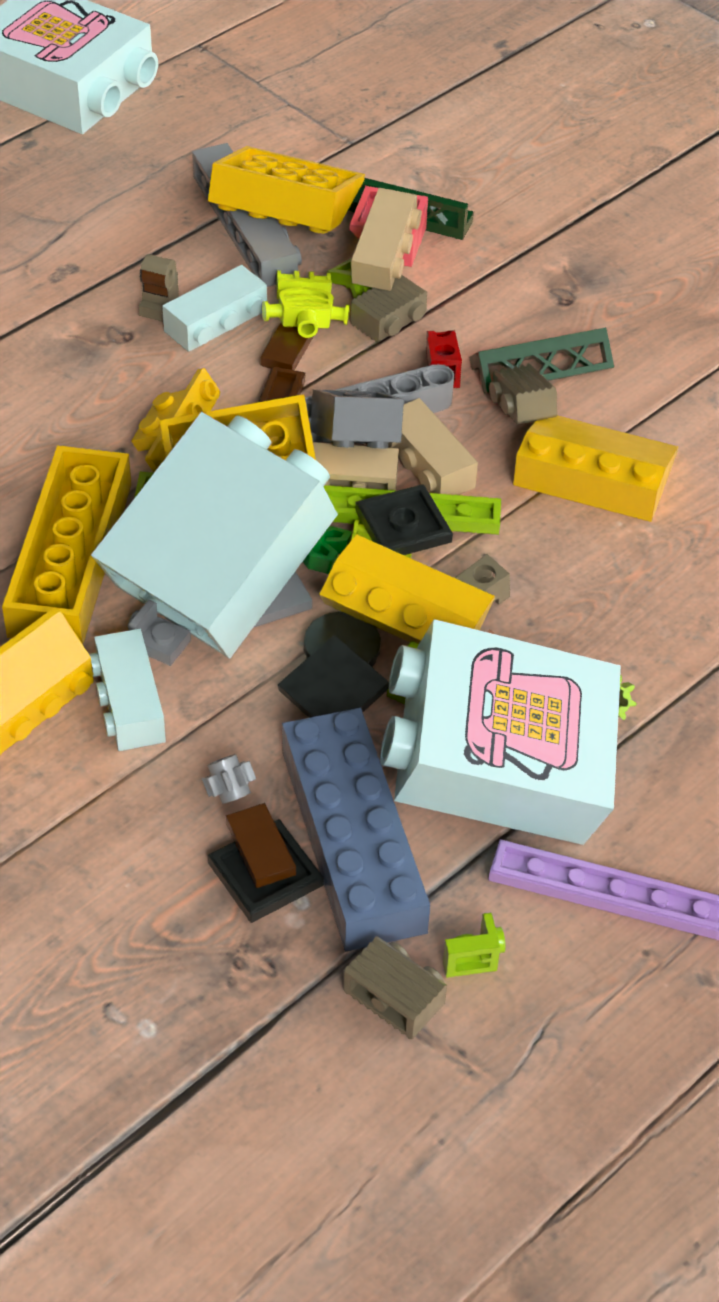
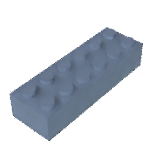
[282,708,430,952]

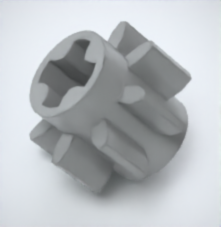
[202,754,256,804]

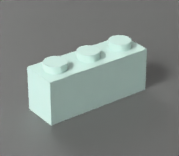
[162,265,267,352]
[89,628,166,751]

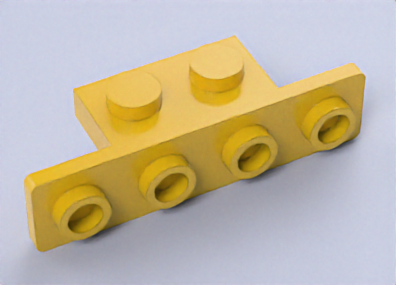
[131,368,220,472]

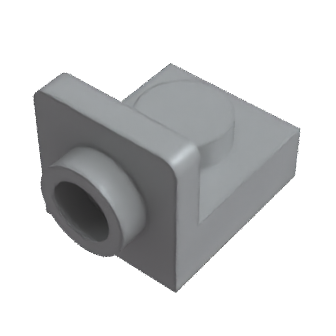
[128,600,191,666]

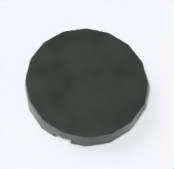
[304,611,381,667]

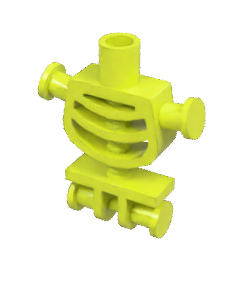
[262,270,350,338]

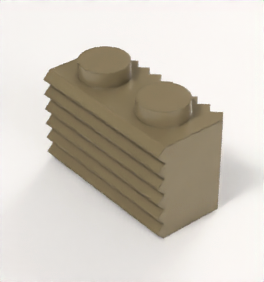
[351,275,427,343]
[489,363,557,424]
[343,936,447,1039]

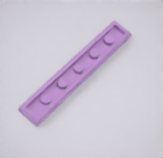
[489,839,719,940]

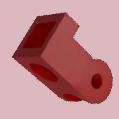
[426,330,462,388]

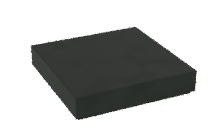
[356,484,453,555]
[277,634,389,718]
[208,819,324,923]

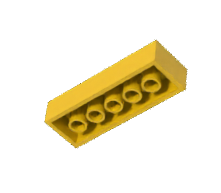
[2,445,132,644]

